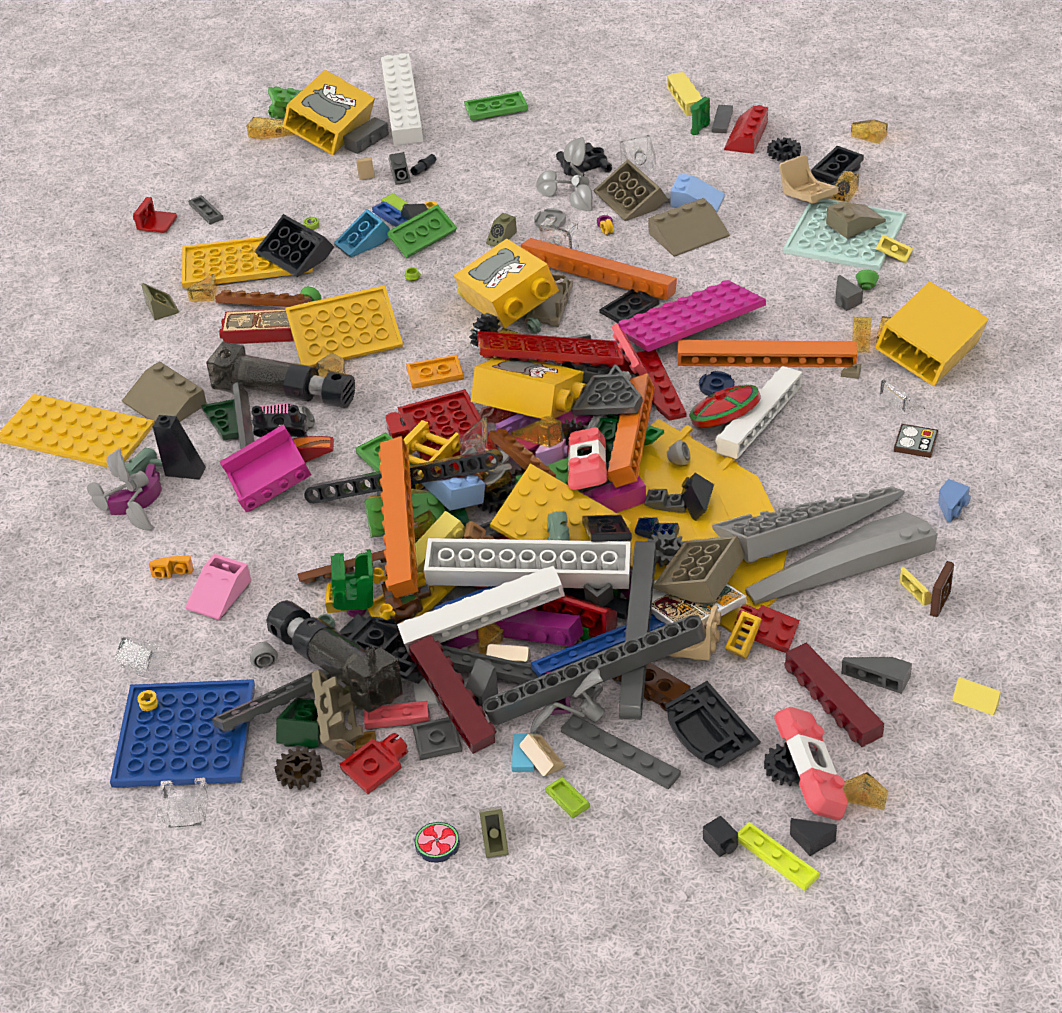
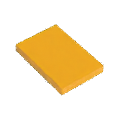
[406,355,464,389]

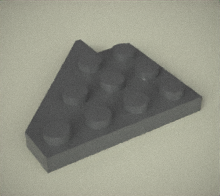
[571,365,643,416]

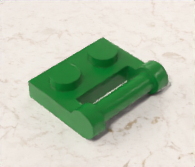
[690,96,710,135]

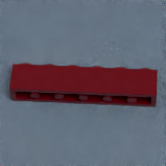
[409,635,497,754]
[784,642,884,747]

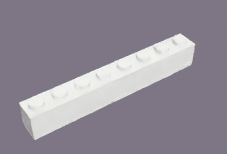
[715,366,802,459]
[397,566,565,655]

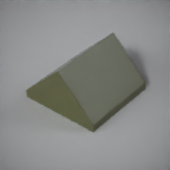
[141,283,179,320]

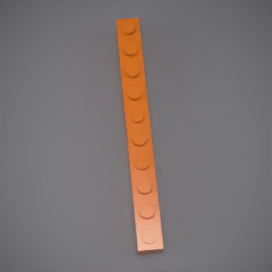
[521,238,677,300]
[678,340,857,367]
[607,373,655,488]
[378,436,419,598]

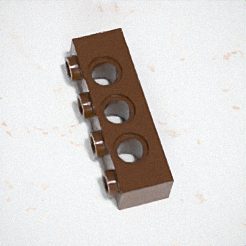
[612,663,691,711]

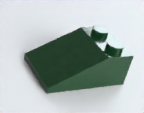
[276,697,321,749]

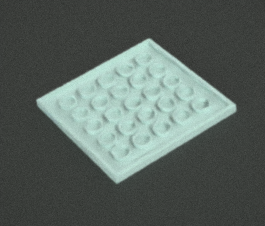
[783,198,907,271]

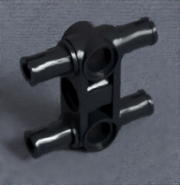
[556,142,612,176]
[251,405,308,438]

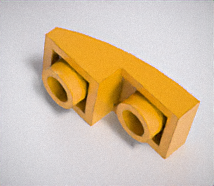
[149,556,194,579]

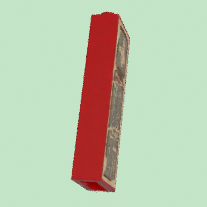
[219,309,294,345]

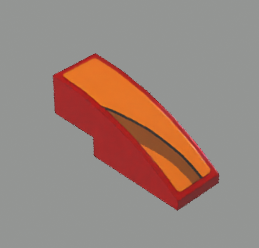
[293,436,334,462]

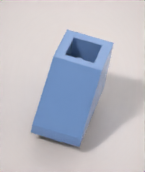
[938,479,971,523]

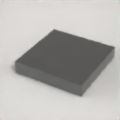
[412,717,462,760]

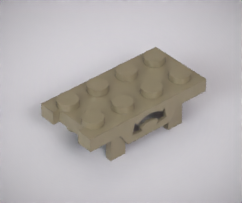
[525,274,573,327]
[312,669,364,759]

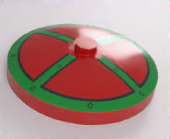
[689,384,761,427]

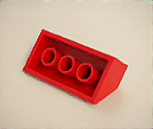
[724,105,768,154]
[533,595,618,637]

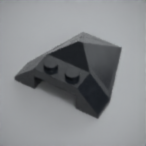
[347,616,448,684]

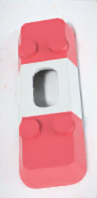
[568,427,607,490]
[774,707,848,820]

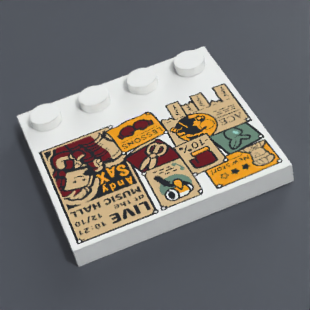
[651,580,746,625]

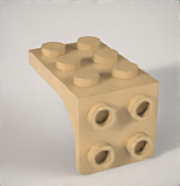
[779,155,838,204]
[669,605,721,661]

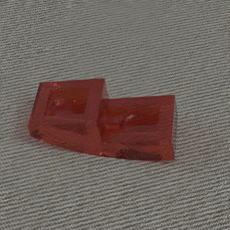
[479,406,517,423]

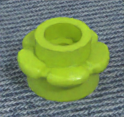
[404,267,421,281]

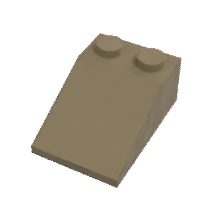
[826,202,886,239]

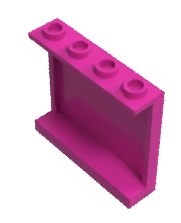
[220,424,311,512]

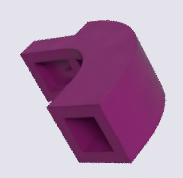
[107,464,162,515]

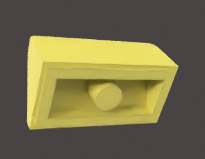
[876,234,913,263]
[900,567,932,605]
[952,677,1001,715]

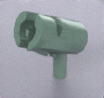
[125,447,163,476]
[547,512,570,541]

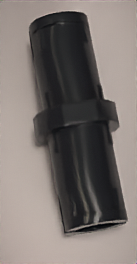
[410,154,437,176]

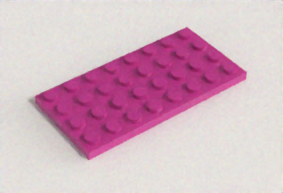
[614,280,766,352]

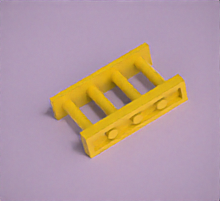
[380,420,461,490]

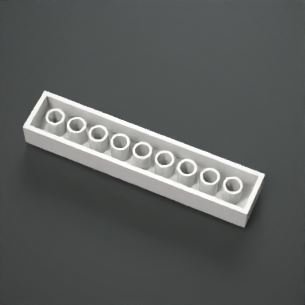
[381,53,423,145]
[424,538,631,589]

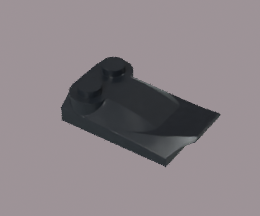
[811,146,864,185]

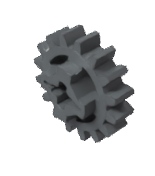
[648,531,685,567]

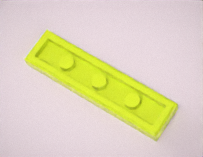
[738,822,820,891]

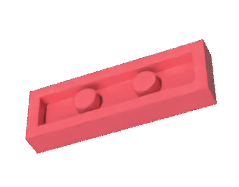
[364,701,429,729]

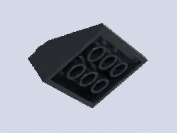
[254,214,334,277]

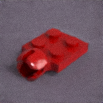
[735,604,800,653]
[339,733,409,794]

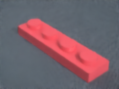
[611,323,647,375]

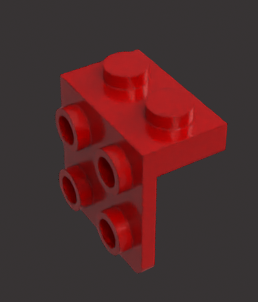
[133,197,177,233]

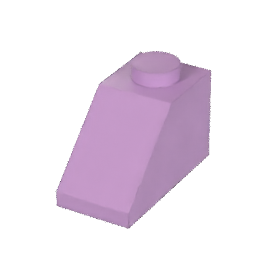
[536,439,568,465]

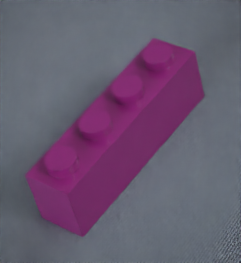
[497,610,584,647]

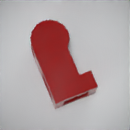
[385,412,409,439]

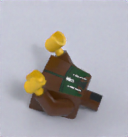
[373,567,432,623]

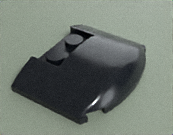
[666,681,761,768]

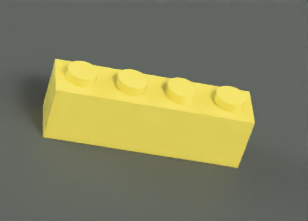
[667,72,702,116]
[415,511,465,575]

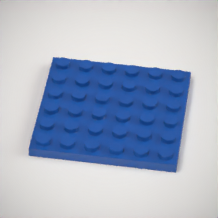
[110,679,255,788]

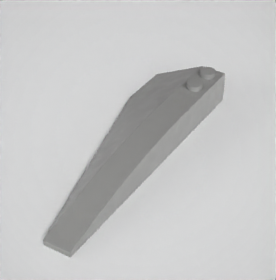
[712,486,905,562]
[746,512,937,604]

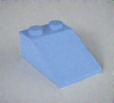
[670,174,725,213]
[422,474,485,510]

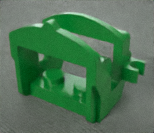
[330,549,373,611]

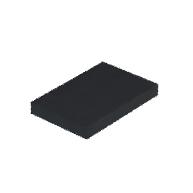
[599,289,659,323]
[582,515,632,542]

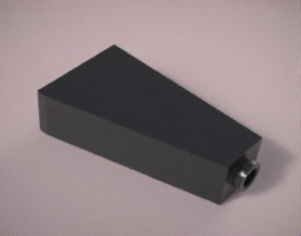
[152,415,206,480]

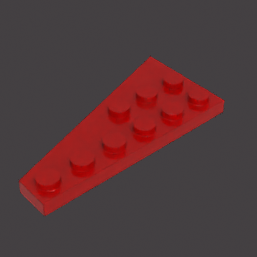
[606,349,687,421]

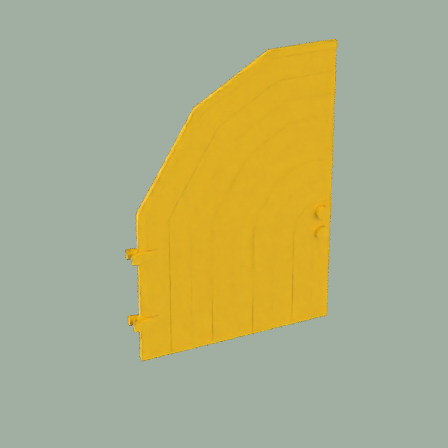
[617,419,788,633]

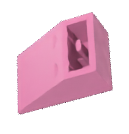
[185,554,251,620]

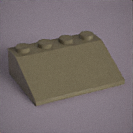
[593,159,668,221]
[648,198,730,257]
[122,362,207,422]
[653,536,745,604]

